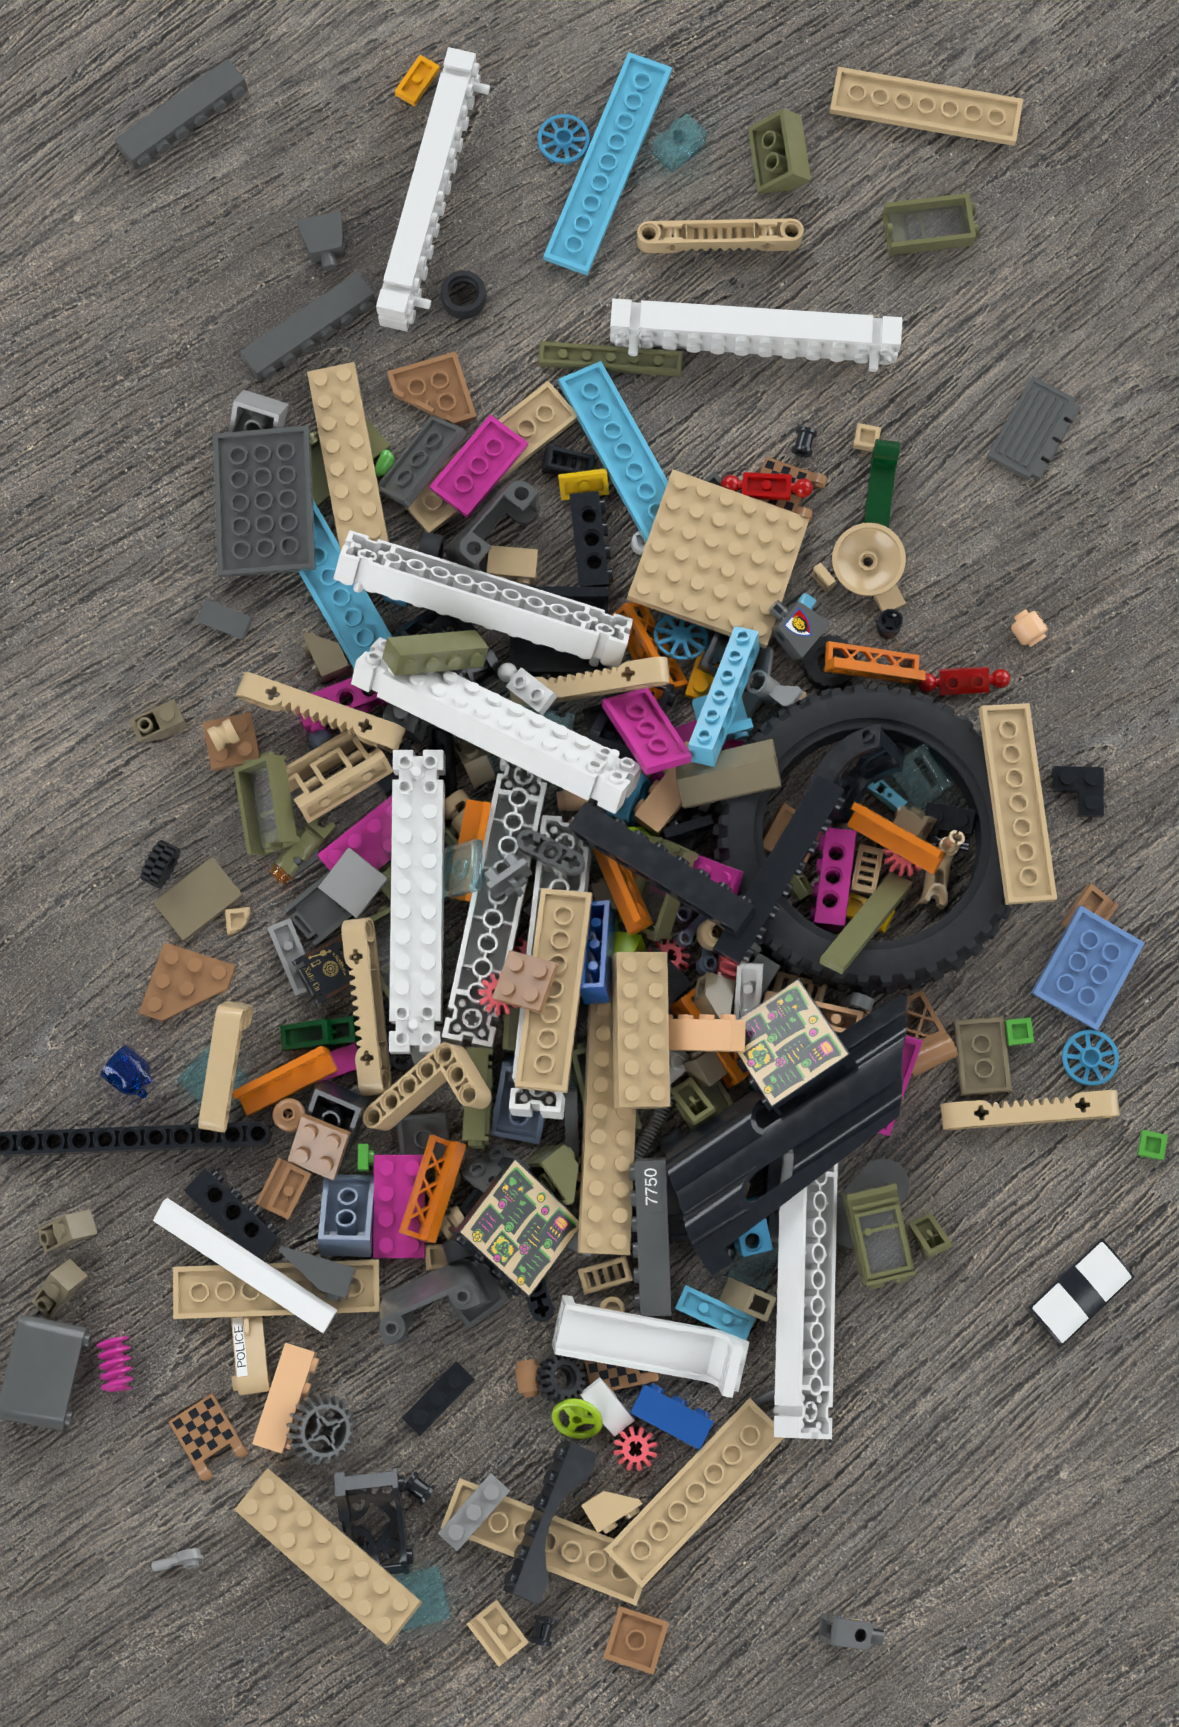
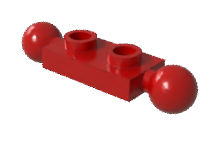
[721,472,813,501]
[917,667,1010,695]

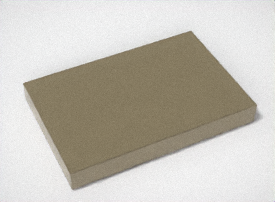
[153,856,243,942]
[953,1017,1012,1096]

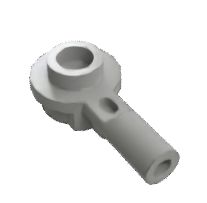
[152,1548,204,1572]

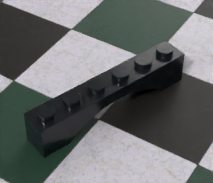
[503,1440,598,1605]

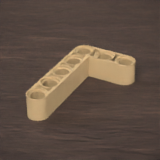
[198,1001,253,1133]
[363,1042,491,1131]

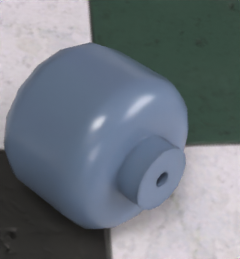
[308,729,334,751]

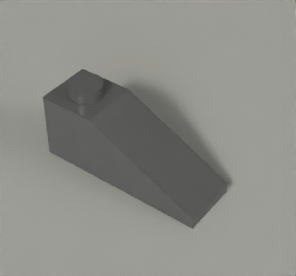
[279,1246,357,1302]

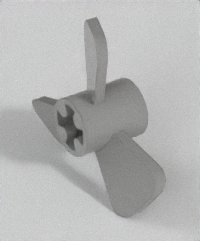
[742,646,803,718]

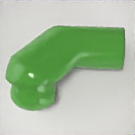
[374,450,394,477]

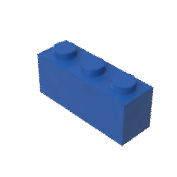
[630,1383,714,1450]

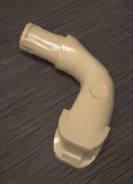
[919,830,965,910]

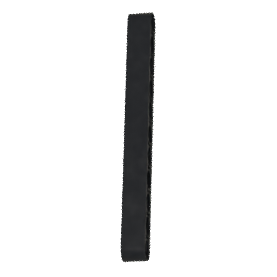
[0,1122,272,1157]

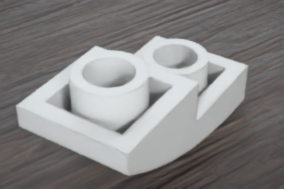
[580,1377,635,1437]

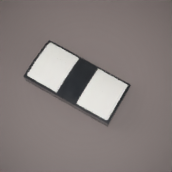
[1025,1238,1135,1347]

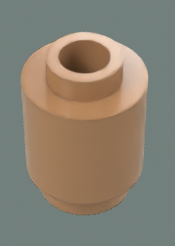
[515,1359,542,1398]

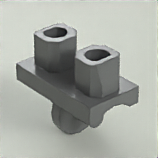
[484,853,532,900]

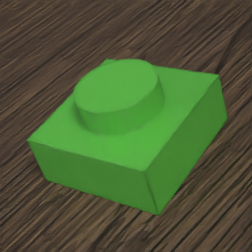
[1004,1017,1034,1046]
[1137,1130,1168,1161]
[358,1144,375,1172]

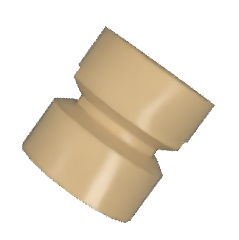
[445,789,471,836]

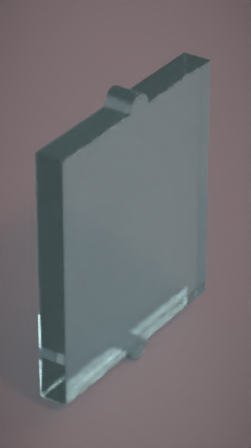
[728,1236,779,1291]

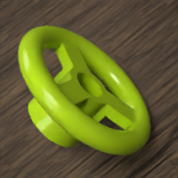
[552,1398,603,1439]

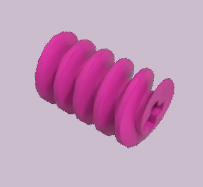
[97,1336,134,1392]

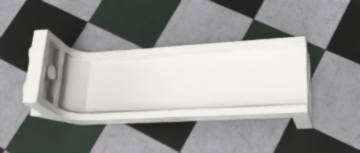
[552,1295,750,1398]

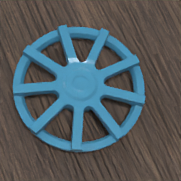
[537,114,590,165]
[654,614,708,660]
[1062,1030,1119,1086]

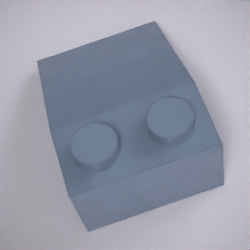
[490,1054,545,1145]
[318,1174,374,1257]

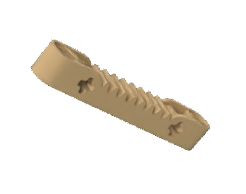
[637,218,804,253]
[509,657,670,708]
[235,672,406,753]
[341,917,392,1096]
[940,1090,1120,1130]

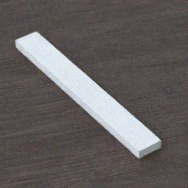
[153,1198,338,1333]

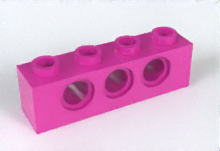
[299,678,389,733]
[810,828,856,933]

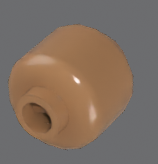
[273,1098,307,1133]

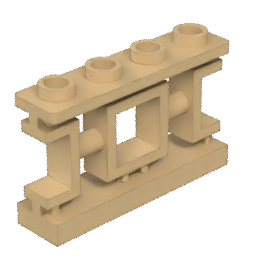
[286,727,393,823]

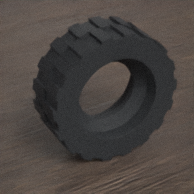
[802,634,857,690]

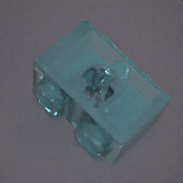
[653,113,707,173]

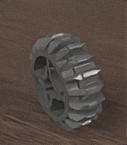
[286,1393,356,1465]

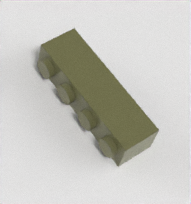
[382,630,489,676]

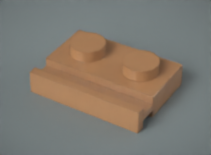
[1060,883,1119,928]
[255,1157,312,1220]

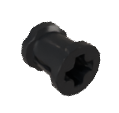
[791,426,817,458]
[405,1471,436,1506]
[529,1614,557,1647]

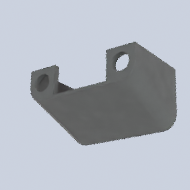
[446,480,540,573]

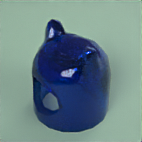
[100,1045,153,1099]

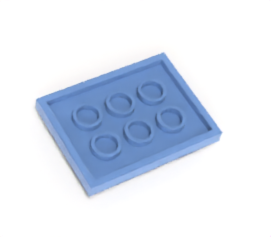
[1031,906,1145,1030]

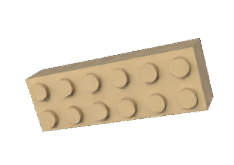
[612,952,670,1109]

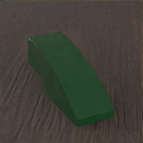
[280,1016,362,1051]

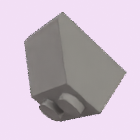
[229,390,289,432]

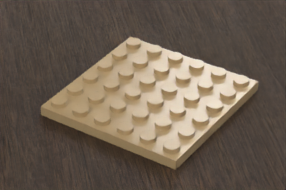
[627,469,809,649]

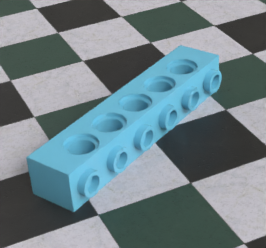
[688,626,760,767]

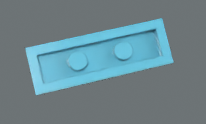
[675,1285,756,1340]

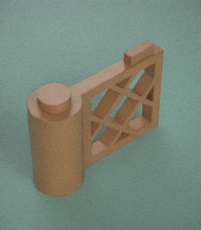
[906,990,958,1078]

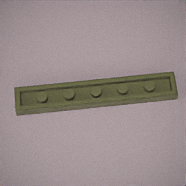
[538,341,683,377]
[820,872,913,974]

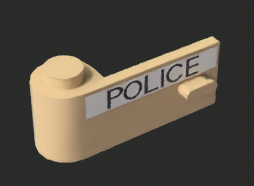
[231,1316,271,1396]

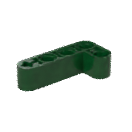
[864,439,900,528]

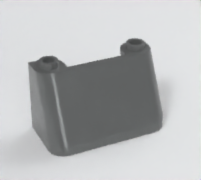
[379,1259,491,1346]
[0,1315,92,1431]

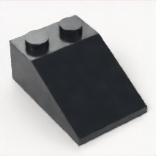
[307,1080,371,1175]

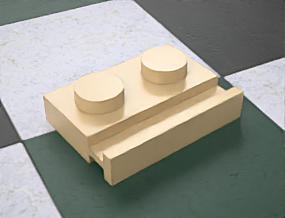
[467,1599,529,1667]

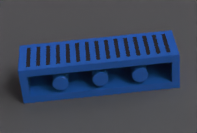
[580,900,616,1004]

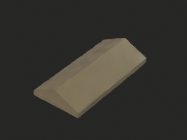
[676,739,782,809]

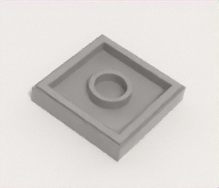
[318,848,389,918]

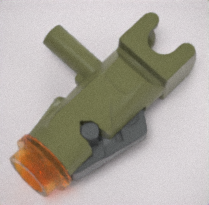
[269,816,337,885]

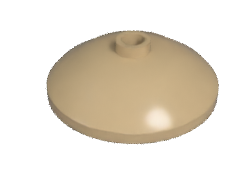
[832,523,906,596]

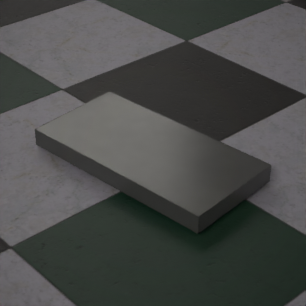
[378,415,467,508]

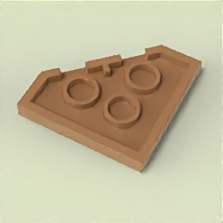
[387,351,477,425]
[139,942,236,1022]

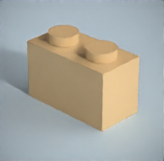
[487,545,538,586]

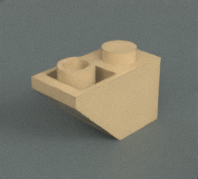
[581,1490,642,1534]

